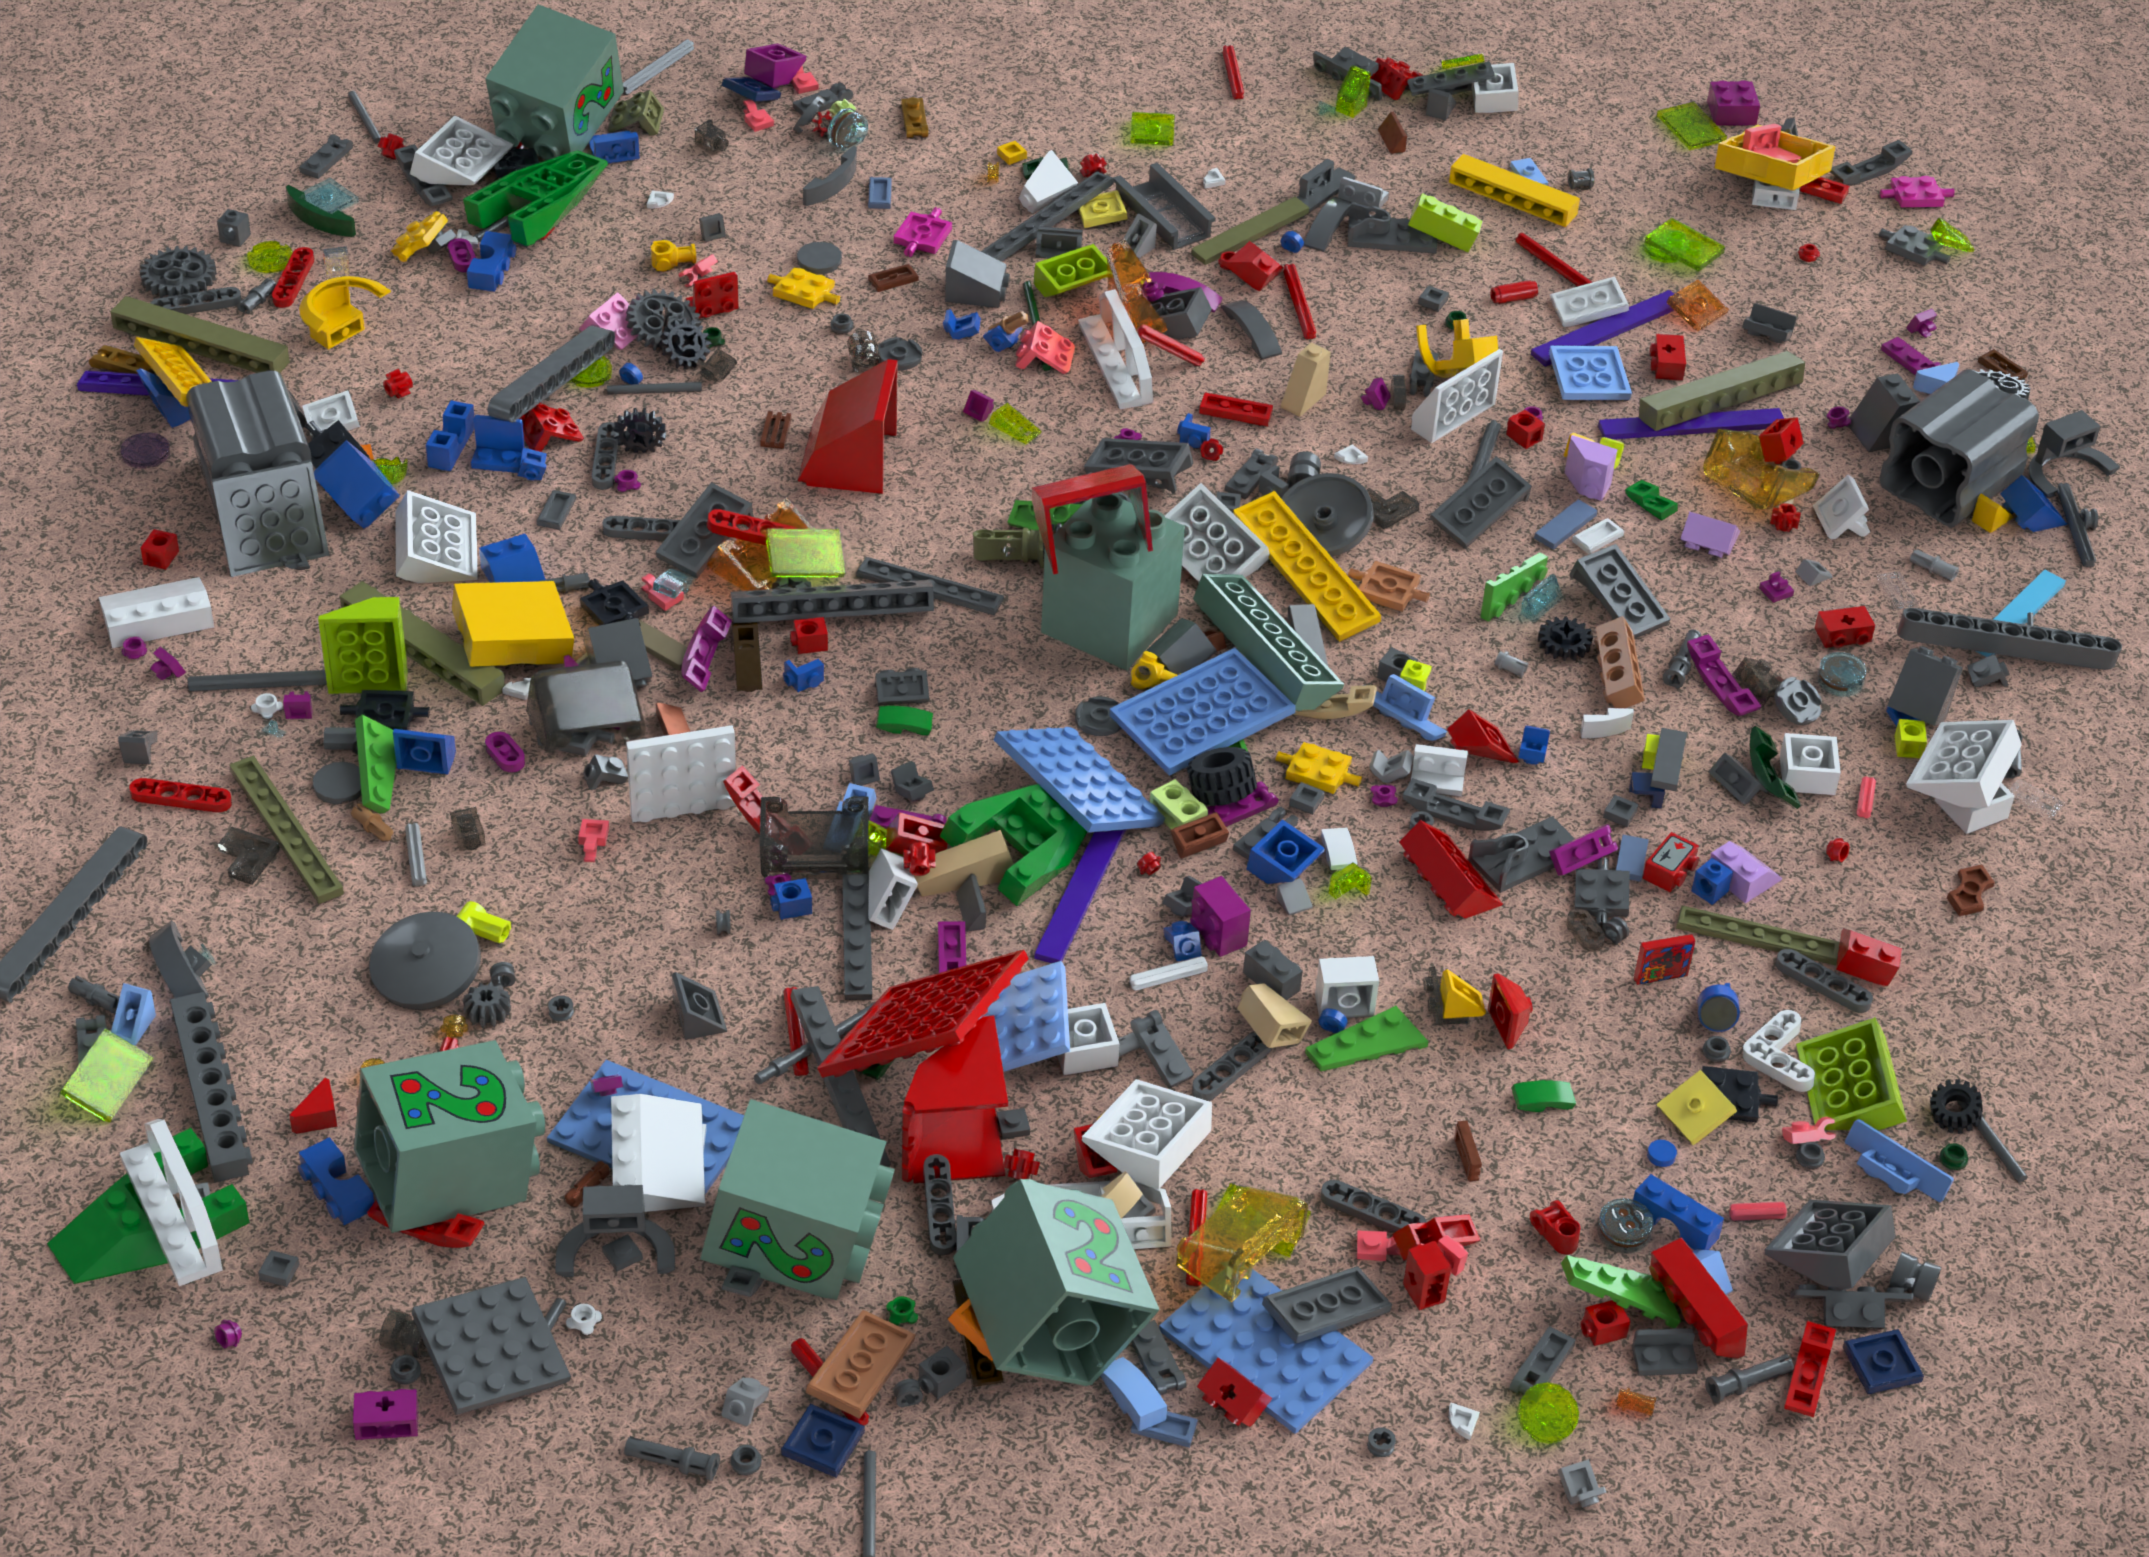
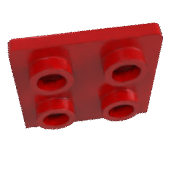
[1370,57,1424,100]
[686,272,739,318]
[519,403,584,452]

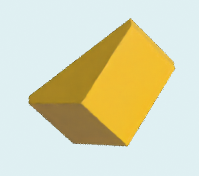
[1972,494,2013,533]
[1439,969,1486,1019]

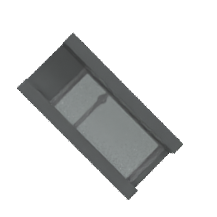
[1113,163,1216,250]

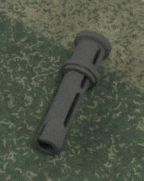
[1663,629,1702,688]
[1705,1354,1794,1403]
[624,1436,720,1481]

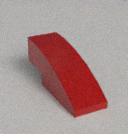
[1392,1214,1481,1261]

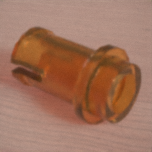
[1616,1387,1656,1416]

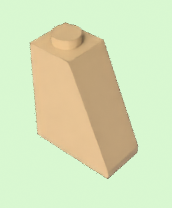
[1281,342,1331,417]
[1237,983,1312,1048]

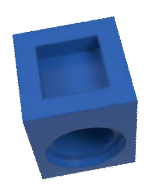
[1691,858,1733,905]
[770,878,812,920]

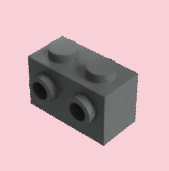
[1243,940,1303,1000]

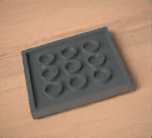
[211,460,330,577]
[411,1277,571,1415]

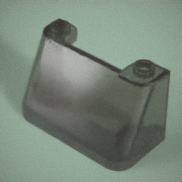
[526,661,646,751]
[759,796,869,879]

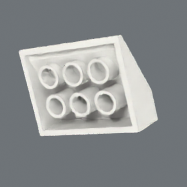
[410,116,513,185]
[1411,349,1503,443]
[1165,483,1269,583]
[395,490,478,583]
[99,577,214,648]
[1906,720,2022,809]
[1082,1079,1212,1189]
[611,1094,705,1212]

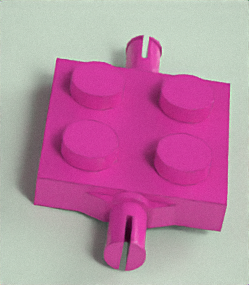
[1880,176,1955,208]
[894,207,952,257]

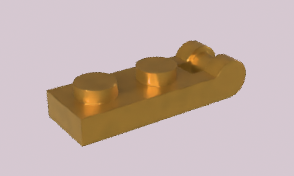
[901,97,929,138]
[89,345,155,374]

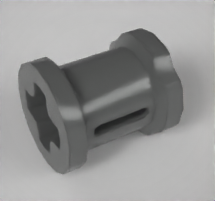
[1567,168,1595,189]

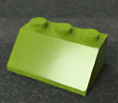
[1408,193,1482,252]
[1033,244,1117,297]

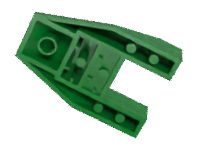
[463,150,608,246]
[940,783,1087,906]
[47,1128,250,1284]

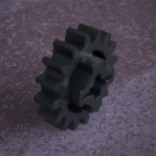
[659,318,711,370]
[614,408,666,453]
[1537,616,1593,661]

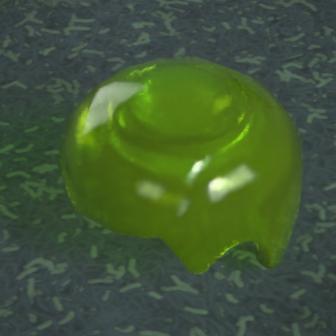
[372,457,408,485]

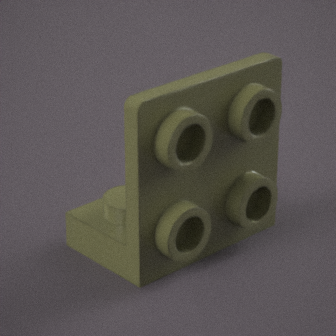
[608,90,664,136]

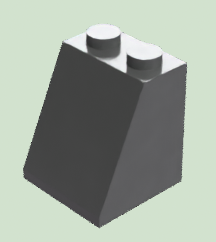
[945,240,1010,308]
[1848,373,1921,452]
[583,618,652,694]
[1887,646,1963,726]

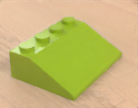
[318,597,408,694]
[1796,1017,1907,1130]

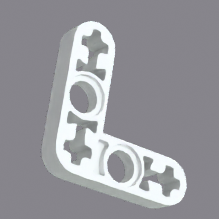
[1743,1010,1815,1092]

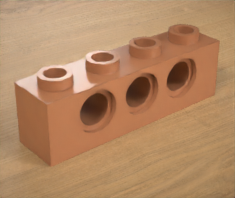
[1594,616,1645,709]

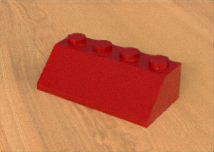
[1399,820,1503,919]
[1649,1237,1748,1359]

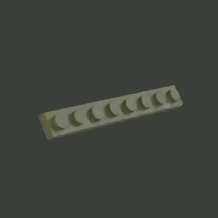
[229,755,344,904]

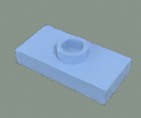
[1510,158,1548,186]

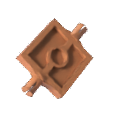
[1348,561,1430,612]

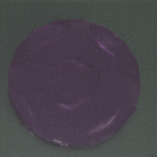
[120,432,170,469]

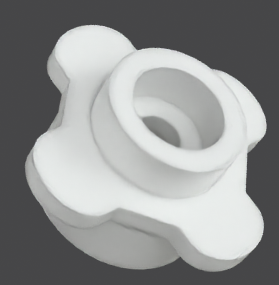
[251,693,283,719]
[566,1304,602,1335]

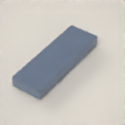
[1534,499,1597,550]

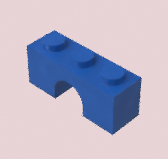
[467,231,516,292]
[426,401,475,471]
[298,1137,374,1225]
[1632,1174,1724,1250]

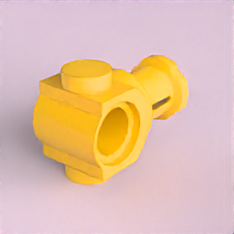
[651,240,697,272]
[1131,651,1181,690]

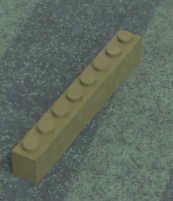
[110,296,290,373]
[1639,351,1805,431]
[340,581,505,706]

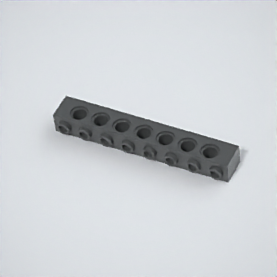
[730,580,934,623]
[170,992,253,1183]

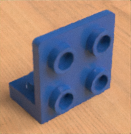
[588,131,640,163]
[471,415,525,473]

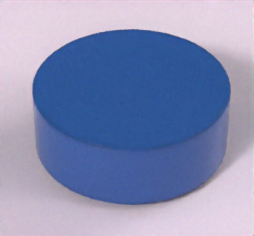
[1280,231,1304,253]
[619,363,643,385]
[1318,1008,1348,1034]
[1647,1139,1677,1167]

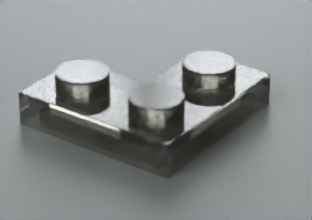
[1366,488,1420,529]
[218,827,280,885]

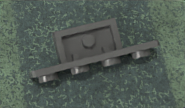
[1313,46,1382,101]
[1407,61,1495,96]
[1297,158,1355,217]
[1791,1284,1913,1329]

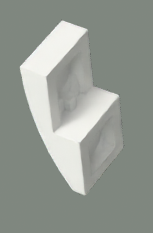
[1580,708,1634,738]
[1321,828,1357,870]

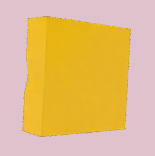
[1715,125,1836,191]
[452,581,574,667]

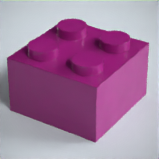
[1707,80,1760,126]
[1190,876,1251,957]

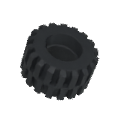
[1187,747,1257,806]

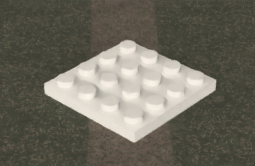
[626,725,736,822]

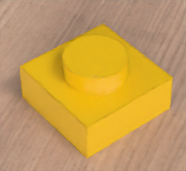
[997,141,1027,165]

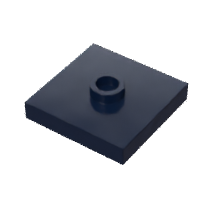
[721,77,781,101]
[1843,1329,1924,1394]
[781,1403,865,1478]

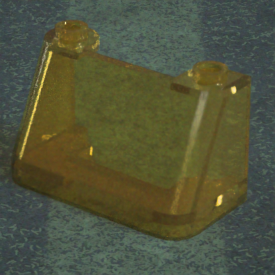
[1703,429,1820,510]
[1176,1186,1308,1303]

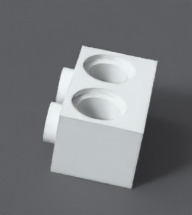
[1752,180,1799,210]

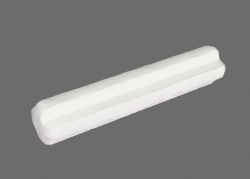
[1130,956,1208,990]

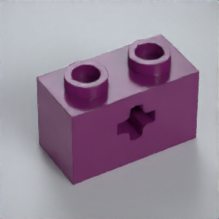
[353,1389,419,1440]

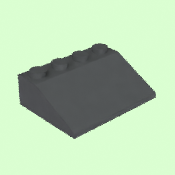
[1764,1199,1896,1290]

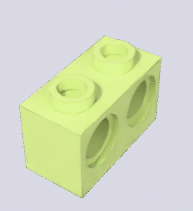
[1150,779,1208,829]

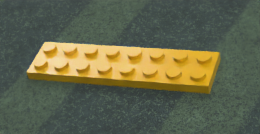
[134,337,212,407]
[1233,491,1381,642]

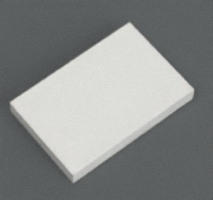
[1550,277,1629,327]

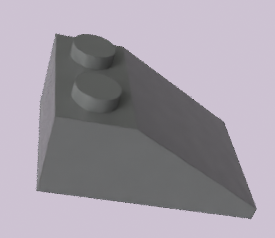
[1131,287,1212,339]

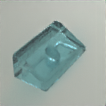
[1521,574,1563,622]

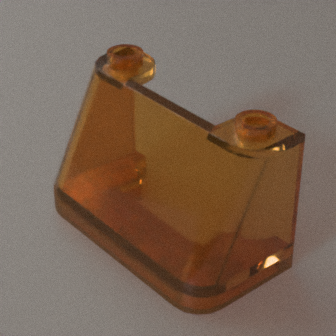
[1107,238,1168,343]
[707,498,826,591]

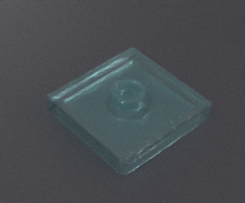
[302,178,359,214]

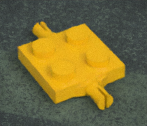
[391,211,448,262]
[767,267,840,309]
[1275,742,1362,794]

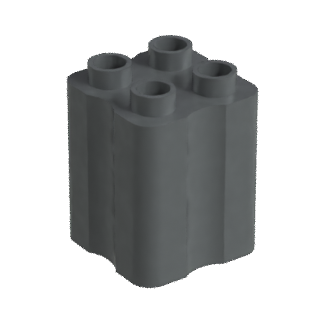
[1880,369,2039,528]
[186,371,312,522]

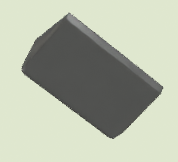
[956,874,986,931]

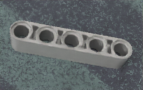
[1288,604,1328,666]

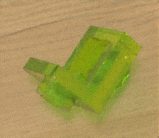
[1328,862,1372,899]

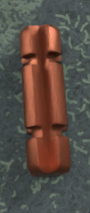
[564,1161,610,1207]

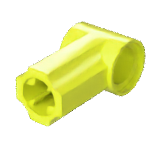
[456,901,511,944]

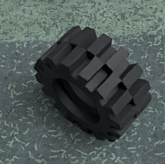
[1930,1079,1983,1134]

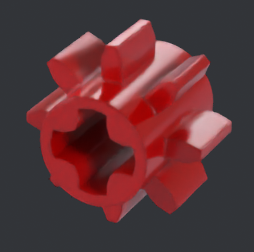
[811,111,837,138]
[377,133,406,160]
[1079,153,1107,178]
[383,369,413,398]
[1770,503,1801,532]
[903,842,936,876]
[1003,1148,1040,1179]

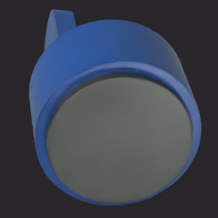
[1697,983,1740,1032]

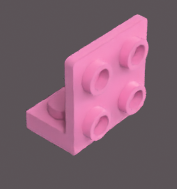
[579,293,638,350]

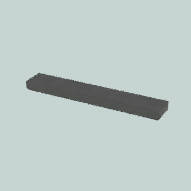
[856,557,1004,616]

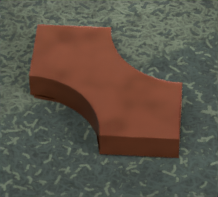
[1947,864,1995,916]

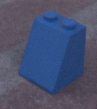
[314,440,400,529]

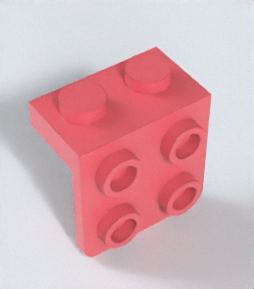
[1742,124,1801,163]
[1015,321,1075,374]

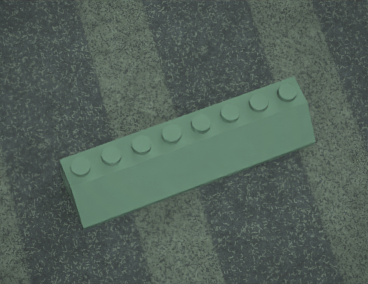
[1193,574,1344,711]

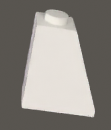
[1019,150,1078,213]
[868,848,918,930]

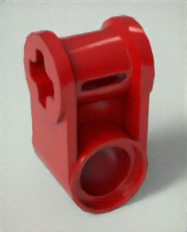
[1530,1200,1581,1255]

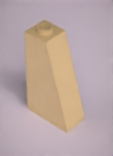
[914,830,1014,897]

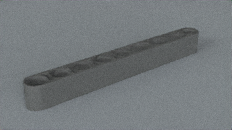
[488,325,615,423]
[1897,608,2122,670]
[0,826,148,1003]

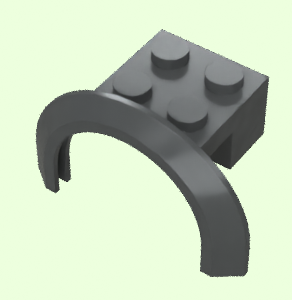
[2029,410,2120,498]
[555,1185,675,1277]

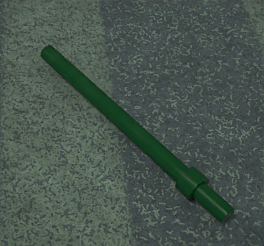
[1023,281,1051,371]

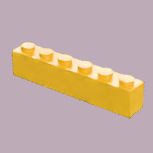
[1449,154,1580,227]

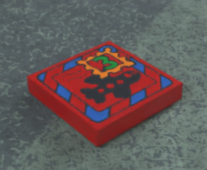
[1634,934,1696,985]

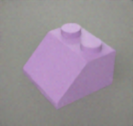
[1565,435,1617,501]
[1681,511,1740,558]
[1710,841,1782,903]

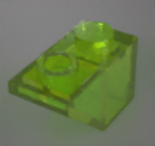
[1335,65,1371,118]

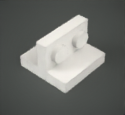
[302,390,360,439]
[1813,475,1870,539]
[1411,744,1468,797]

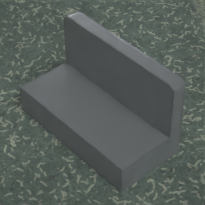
[1708,752,1769,804]

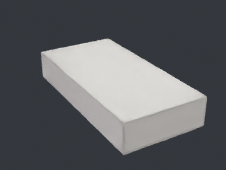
[1572,518,1624,554]

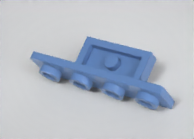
[1363,674,1447,741]
[1845,1119,1954,1202]

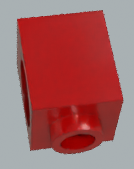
[1506,410,1545,449]
[140,529,179,570]
[790,617,828,654]
[1581,1300,1631,1346]

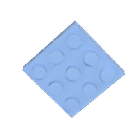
[1549,346,1632,400]

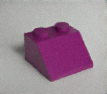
[744,43,807,88]

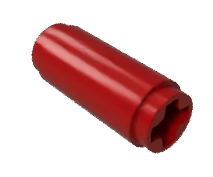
[1490,280,1538,304]

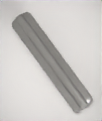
[405,823,427,886]

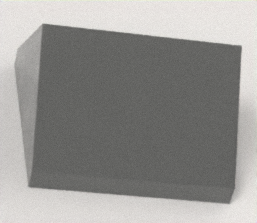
[1146,618,1217,675]
[672,972,727,1040]

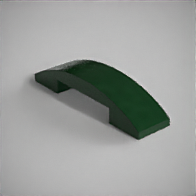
[285,185,356,237]
[1749,726,1801,809]

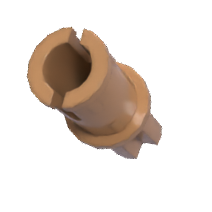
[988,311,1029,334]
[351,803,394,841]

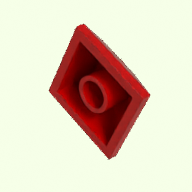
[1225,241,1284,291]
[1447,709,1519,763]
[1487,973,1533,1050]

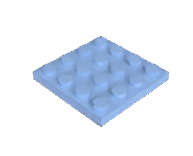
[978,961,1070,1072]

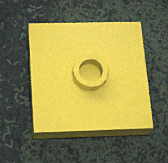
[1078,190,1128,228]
[1657,1070,1737,1145]

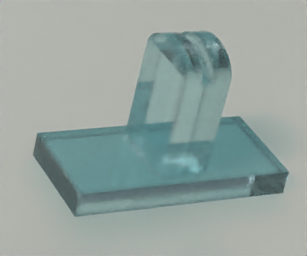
[1319,101,1336,116]
[261,720,286,738]
[201,943,216,965]

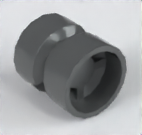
[1287,451,1321,489]
[1889,1252,1942,1302]

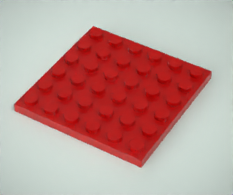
[817,949,1029,1078]

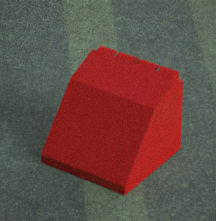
[798,359,898,494]
[1032,464,1153,575]
[901,1015,1008,1184]

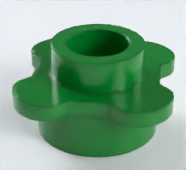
[886,1296,918,1326]

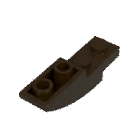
[732,622,763,692]
[952,1279,1003,1387]

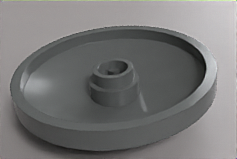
[1281,473,1374,557]
[369,912,481,1010]

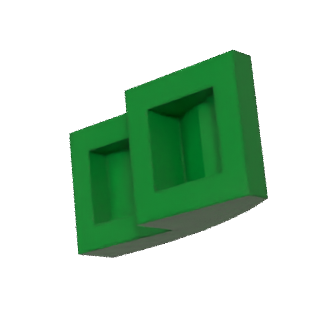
[1625,480,1678,521]
[876,706,933,736]
[1511,1080,1576,1112]

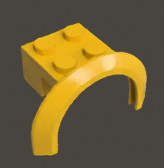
[299,276,391,350]
[1416,319,1498,378]

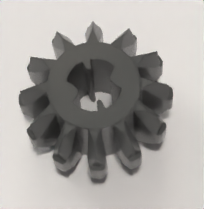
[463,981,511,1028]

